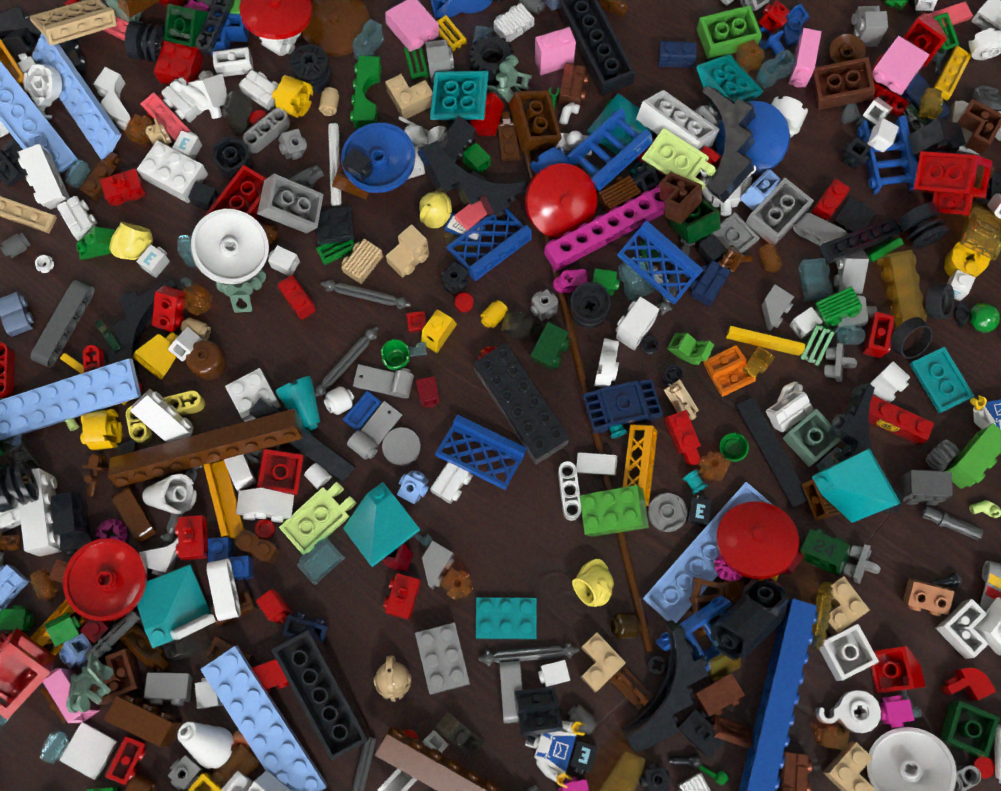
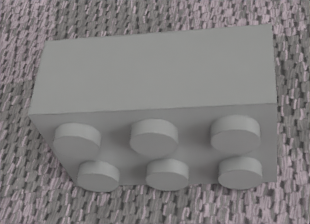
[257,174,324,233]
[746,178,814,247]
[415,623,470,695]

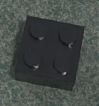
[908,118,966,157]

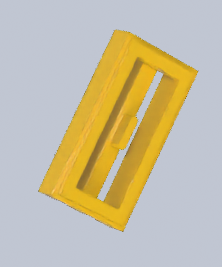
[436,15,467,52]

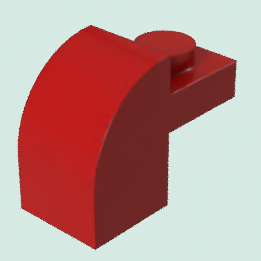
[940,668,996,701]

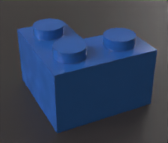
[206,13,249,56]
[208,537,253,580]

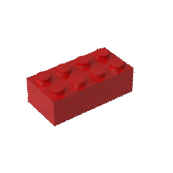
[204,165,266,220]

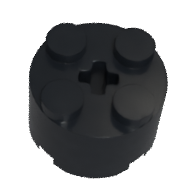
[212,137,254,180]

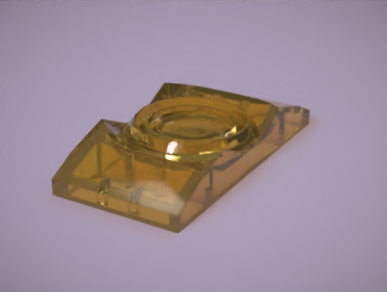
[960,202,1001,261]

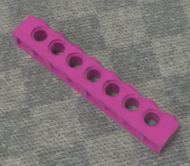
[544,183,665,272]

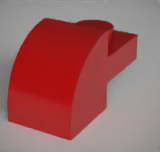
[701,146,722,170]

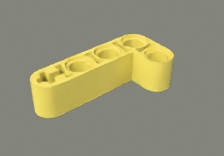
[126,391,205,444]

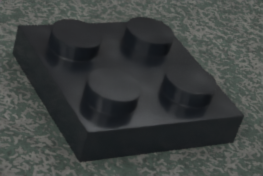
[316,205,355,245]

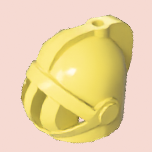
[419,191,452,228]
[109,222,153,260]
[572,559,614,607]

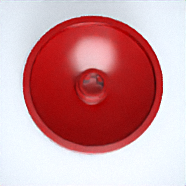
[239,0,312,40]
[525,163,597,238]
[716,501,799,579]
[63,538,147,621]

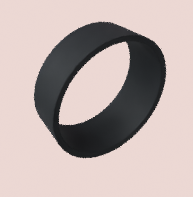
[891,317,933,359]

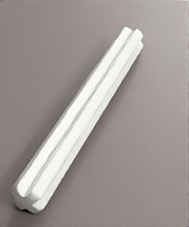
[328,123,342,207]

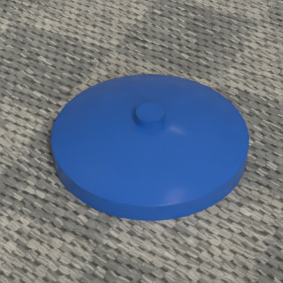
[716,101,790,176]
[341,123,416,193]

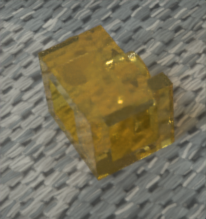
[919,88,944,120]
[742,346,775,378]

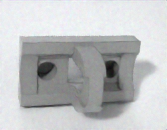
[824,343,857,382]
[843,544,881,584]

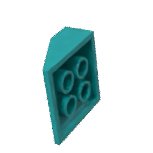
[696,54,764,115]
[430,71,489,120]
[586,94,655,155]
[812,448,900,523]
[343,482,420,567]
[137,564,211,649]

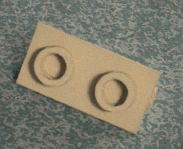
[146,118,172,148]
[664,379,699,420]

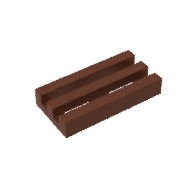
[712,715,753,748]

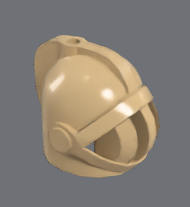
[374,656,412,702]

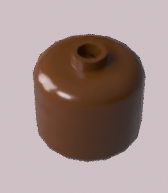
[186,340,226,381]

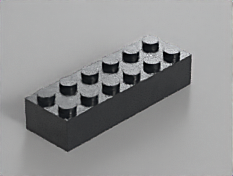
[558,0,636,96]
[271,625,371,761]

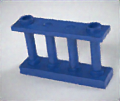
[567,107,653,191]
[857,116,918,195]
[656,595,732,672]

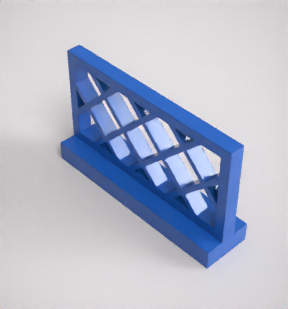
[446,208,532,281]
[617,220,703,305]
[435,415,527,490]

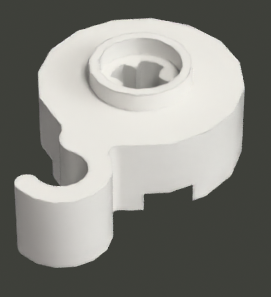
[969,28,1001,60]
[23,64,62,120]
[594,338,619,388]
[815,690,881,733]

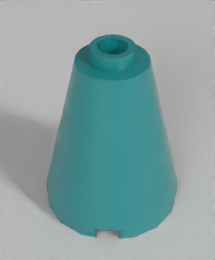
[276,376,320,431]

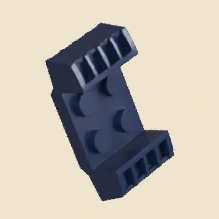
[583,379,663,434]

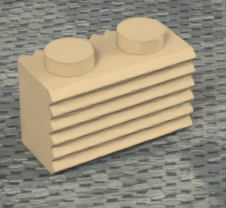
[342,239,383,284]

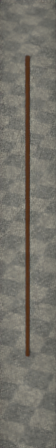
[523,151,653,652]

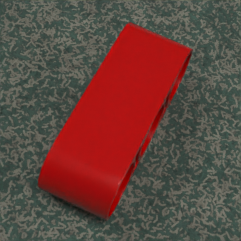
[0,342,15,400]

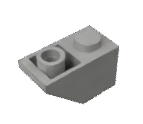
[761,285,794,331]
[422,541,455,589]

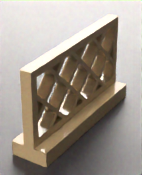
[30,0,117,46]

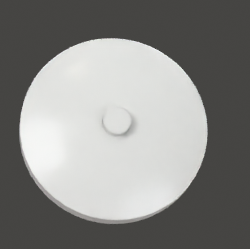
[191,209,269,284]
[867,727,957,791]

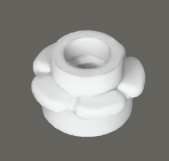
[35,255,54,273]

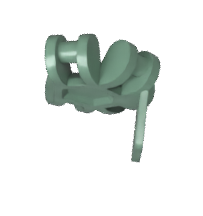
[487,55,532,103]
[216,269,266,313]
[66,654,113,713]

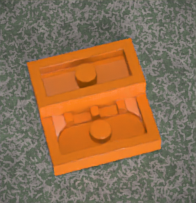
[703,345,756,397]

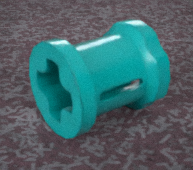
[609,425,627,439]
[683,469,708,495]

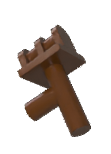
[719,244,753,272]
[82,455,109,497]

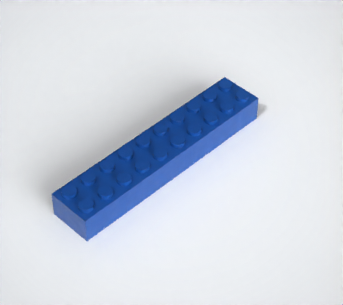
[739,599,818,791]

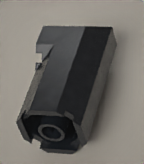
[710,578,788,661]

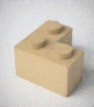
[385,74,433,119]
[386,224,429,278]
[819,577,869,635]
[581,633,626,692]
[823,742,875,791]

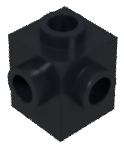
[840,137,871,170]
[629,162,660,191]
[440,261,470,295]
[639,763,671,791]

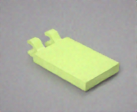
[642,128,717,191]
[279,482,357,557]

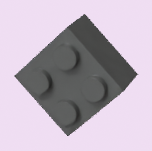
[898,470,953,506]

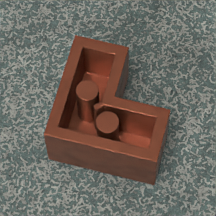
[957,99,1001,155]
[660,172,702,224]
[92,649,144,705]

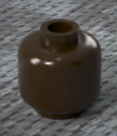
[610,612,642,639]

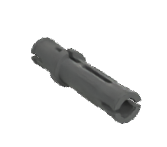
[921,505,983,541]
[84,610,141,664]

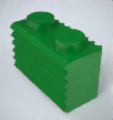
[816,286,862,326]

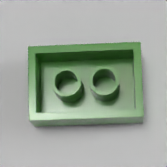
[697,5,762,60]
[944,423,1001,489]
[580,485,649,537]

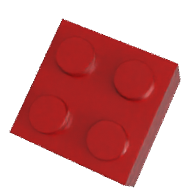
[154,41,203,86]
[256,449,303,496]

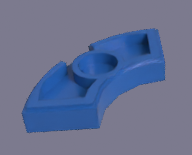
[783,3,810,48]

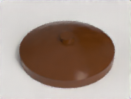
[302,0,371,57]

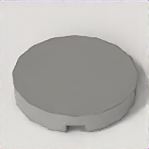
[382,427,421,466]
[648,493,688,532]

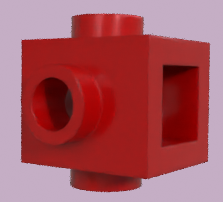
[758,0,789,33]

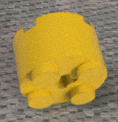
[272,75,313,118]
[944,238,991,278]
[80,409,122,450]

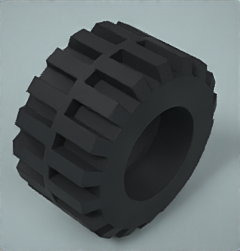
[470,35,514,85]

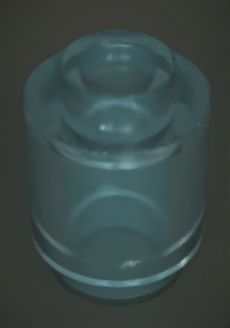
[65,160,90,188]
[837,326,865,345]
[39,730,70,764]

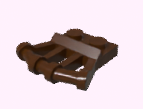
[689,577,744,635]

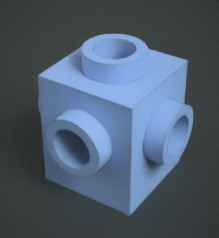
[397,471,429,504]
[59,633,93,669]

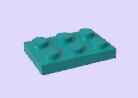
[909,347,974,414]
[476,598,537,639]

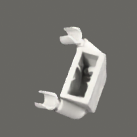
[172,71,228,119]
[699,165,756,216]

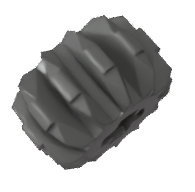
[925,440,961,472]

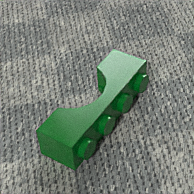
[350,56,382,129]

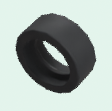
[926,283,954,320]

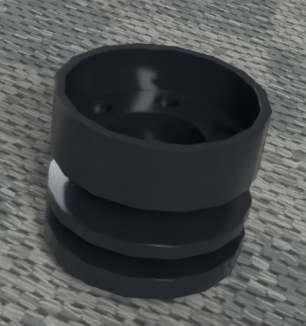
[125,20,165,63]
[290,44,332,93]
[898,202,949,250]
[570,282,611,329]
[0,461,39,513]

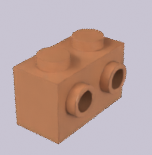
[903,578,954,616]

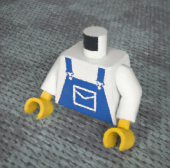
[970,395,1001,429]
[525,721,586,788]

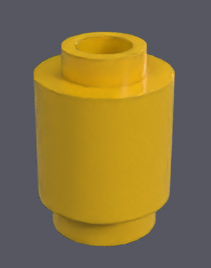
[480,300,508,328]

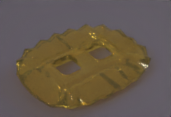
[810,582,833,650]

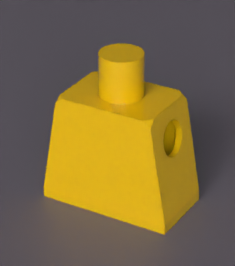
[421,309,457,353]
[133,332,178,380]

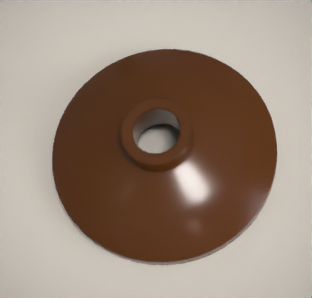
[829,34,866,63]

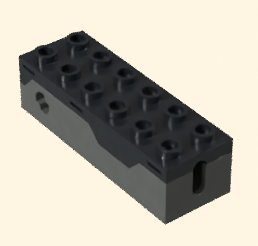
[473,343,569,465]

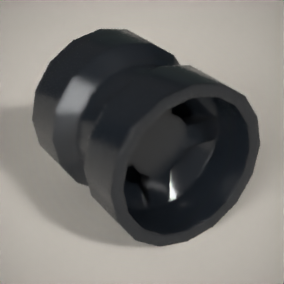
[662,365,684,387]

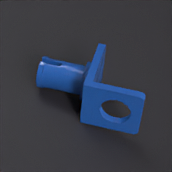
[759,27,788,60]

